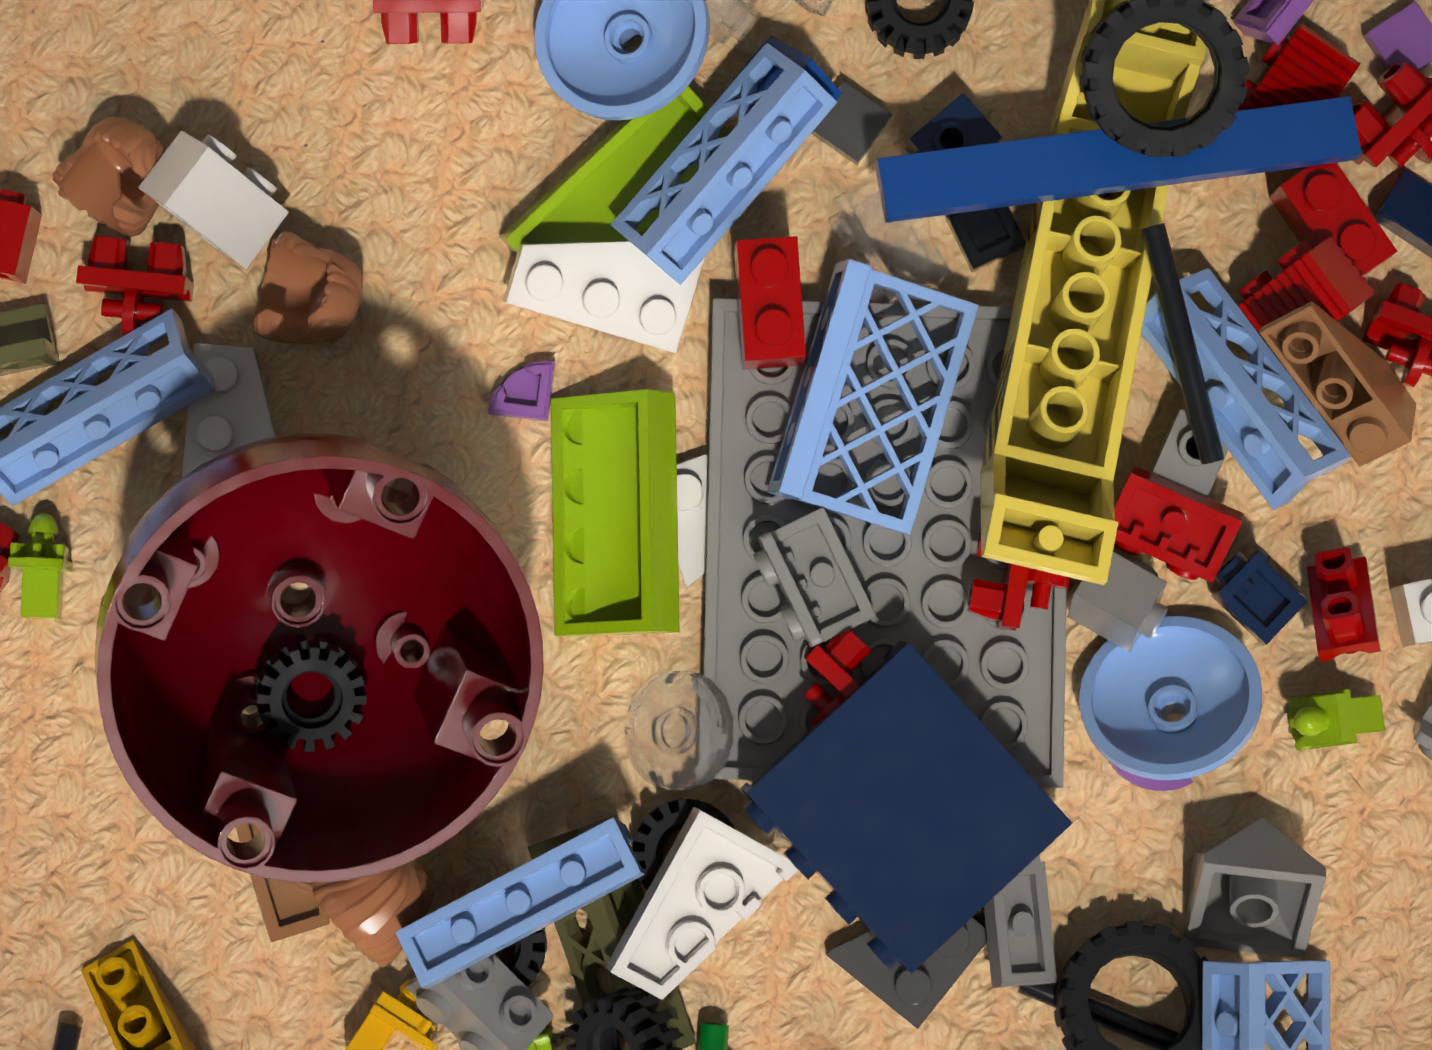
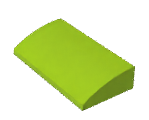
[499,86,730,255]
[551,389,680,636]

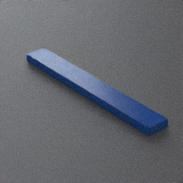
[875,96,1362,223]

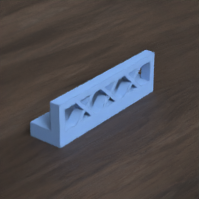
[611,43,838,285]
[1141,268,1351,510]
[0,308,215,506]
[395,817,645,989]

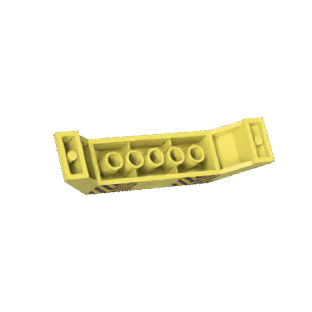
[980,0,1215,585]

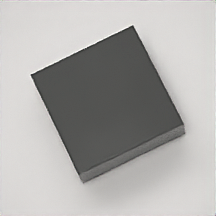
[811,81,892,166]

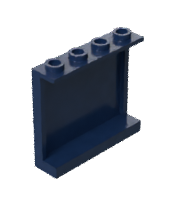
[740,641,1073,974]

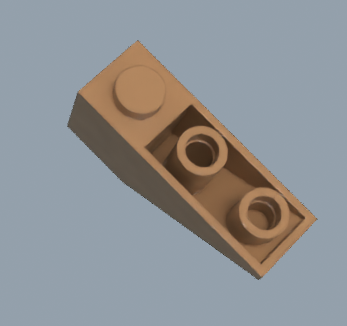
[1259,301,1416,467]

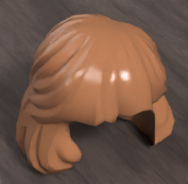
[53,116,166,237]
[253,231,363,344]
[310,859,434,968]

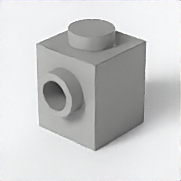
[1148,409,1228,497]
[1067,552,1168,652]

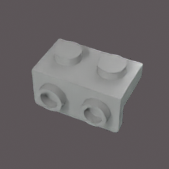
[753,507,876,649]
[405,954,553,1050]

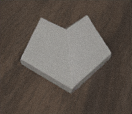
[1184,817,1326,958]

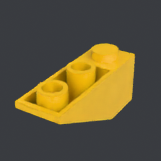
[80,939,196,1050]

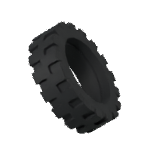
[1080,0,1249,158]
[1054,921,1208,1050]

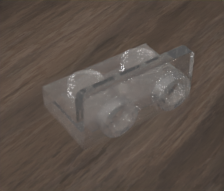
[827,180,951,304]

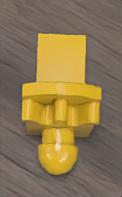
[345,978,438,1050]

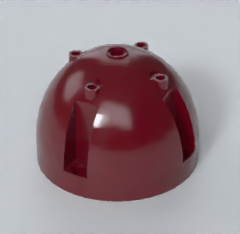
[94,433,544,883]

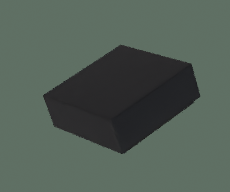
[946,207,1026,272]

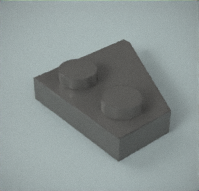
[826,918,987,1029]

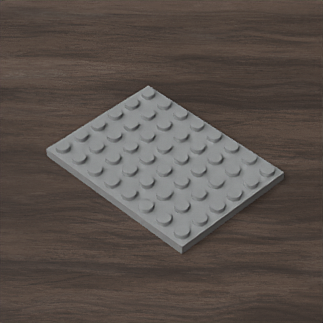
[701,299,1067,788]

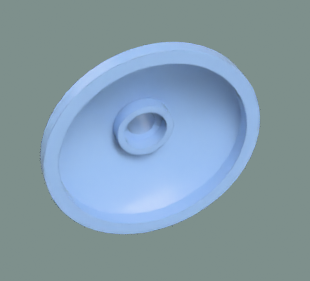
[534,0,710,120]
[1079,616,1263,780]

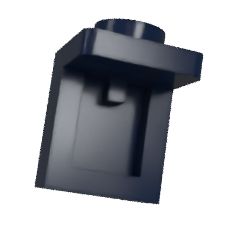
[1211,549,1308,646]

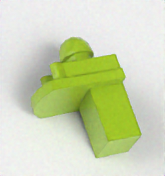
[8,513,73,619]
[1289,689,1385,750]

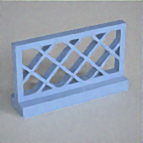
[767,259,979,535]
[1202,960,1330,1050]

